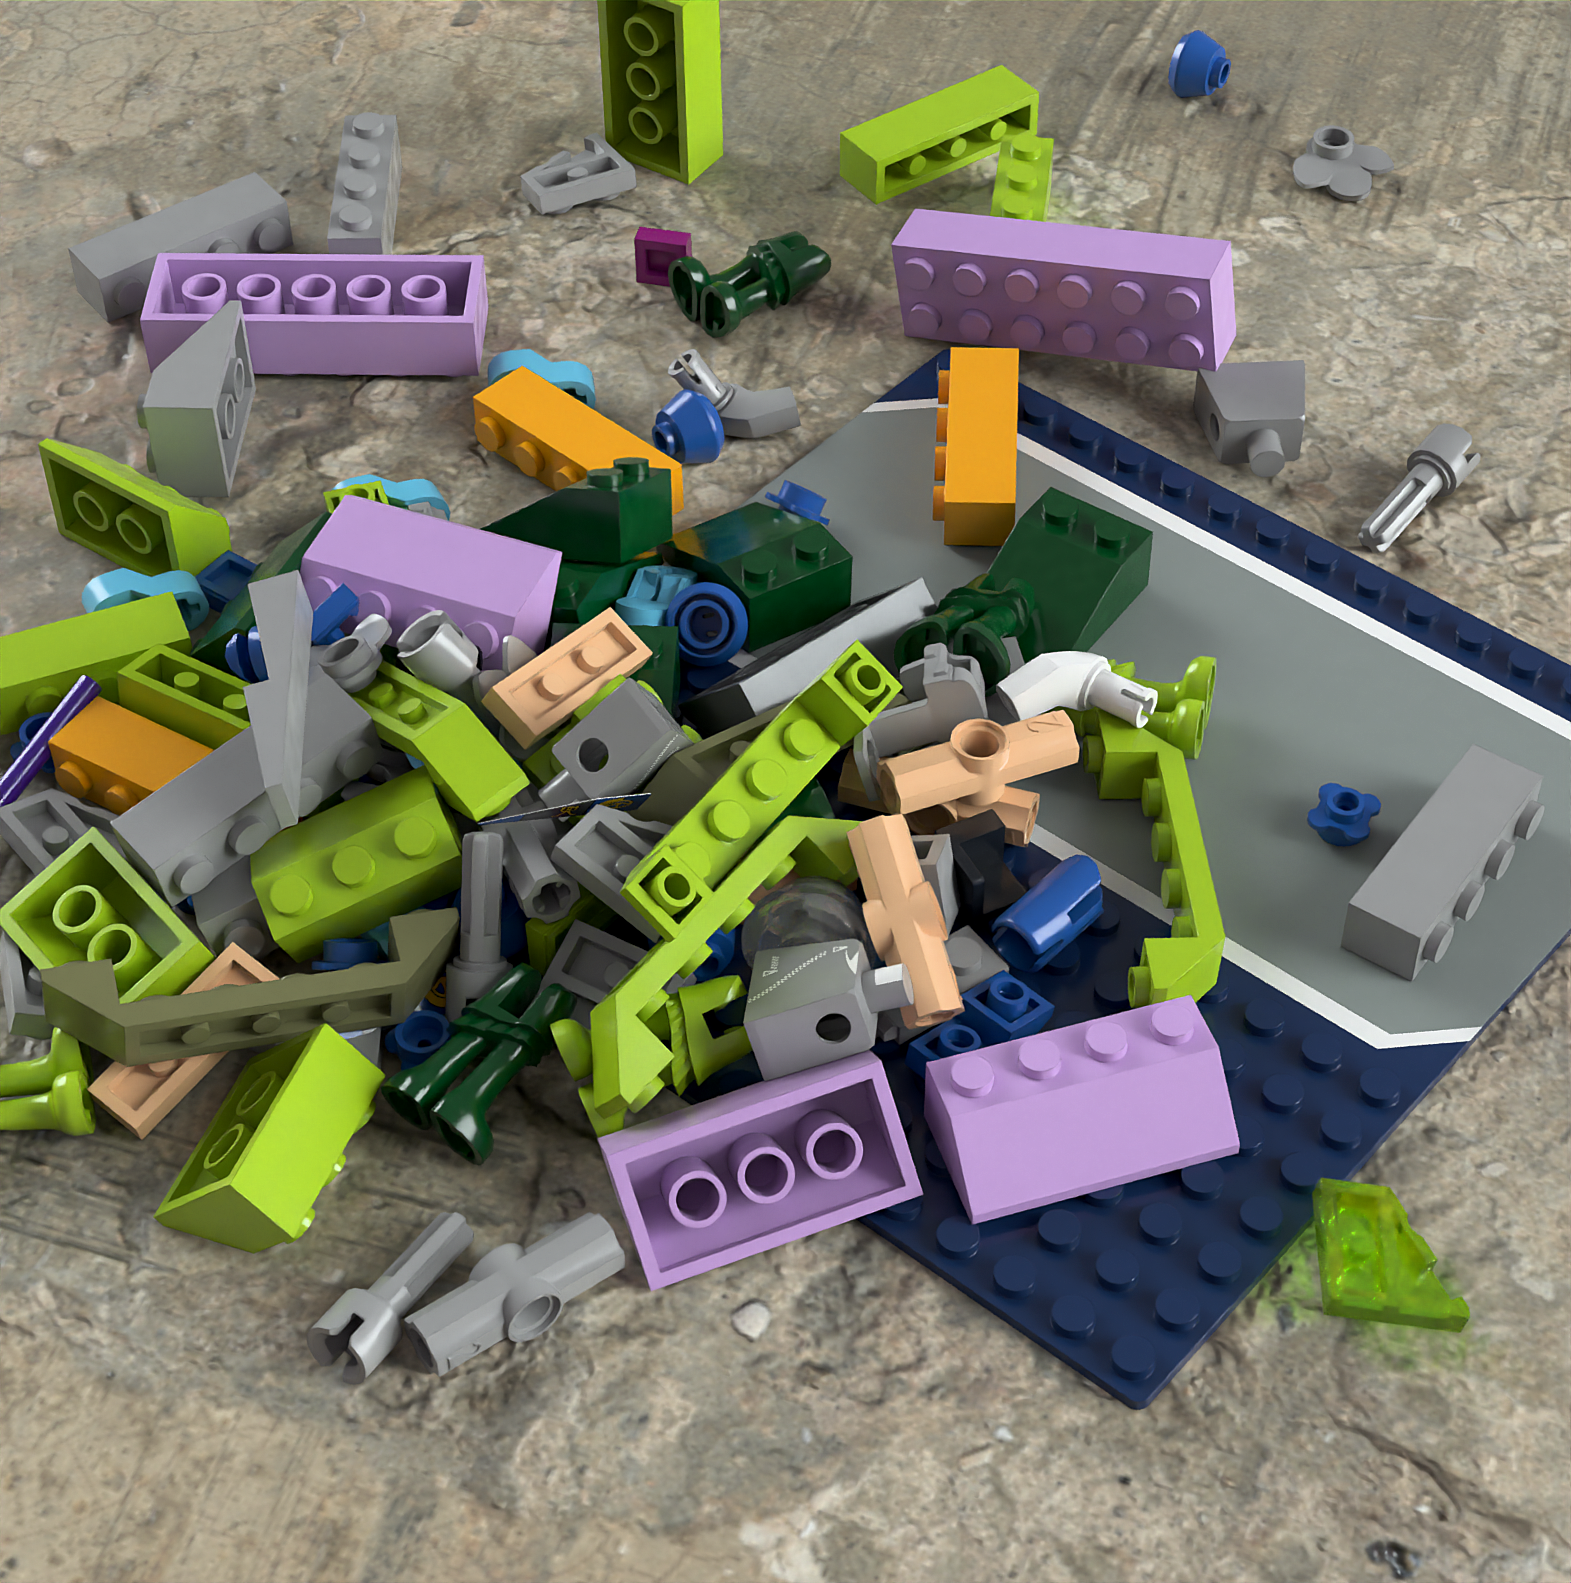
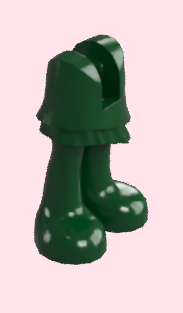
[668,231,831,338]
[894,573,1035,697]
[381,963,577,1165]

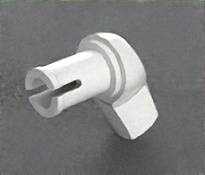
[996,651,1158,728]

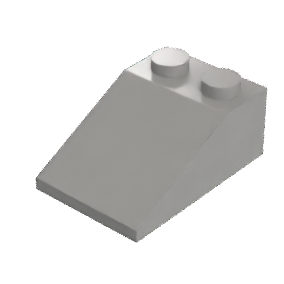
[137,300,256,497]

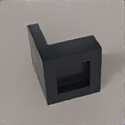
[934,809,1026,927]

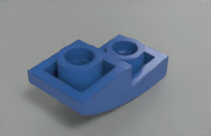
[904,970,1055,1079]

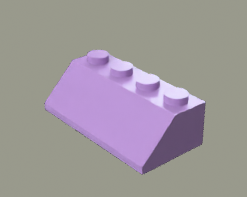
[300,495,562,672]
[924,995,1240,1225]
[597,1050,923,1291]

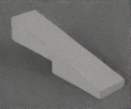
[243,570,313,829]

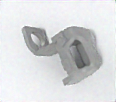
[853,643,988,802]

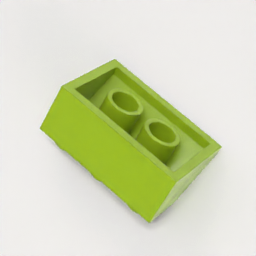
[38,438,232,577]
[250,765,462,963]
[0,826,216,1004]
[153,1022,386,1254]

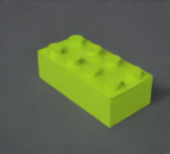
[597,0,723,185]

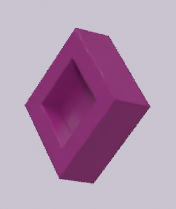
[634,227,692,287]

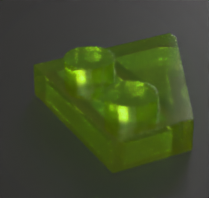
[1312,1177,1470,1333]

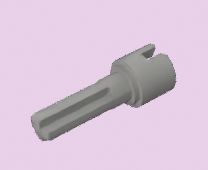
[1358,423,1481,553]
[396,610,524,763]
[445,831,513,1022]
[307,1212,474,1385]

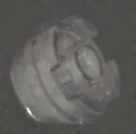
[741,876,876,971]

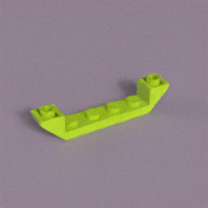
[619,639,903,943]
[347,660,530,822]
[1082,709,1225,1008]
[590,816,863,1120]

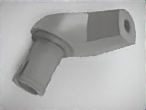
[668,349,801,439]

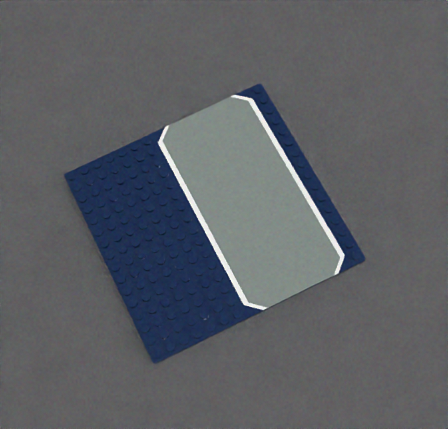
[376,349,1571,1410]

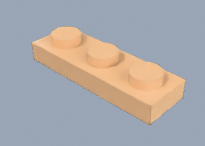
[481,607,653,750]
[87,942,280,1140]

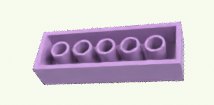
[891,208,1236,372]
[140,253,489,377]

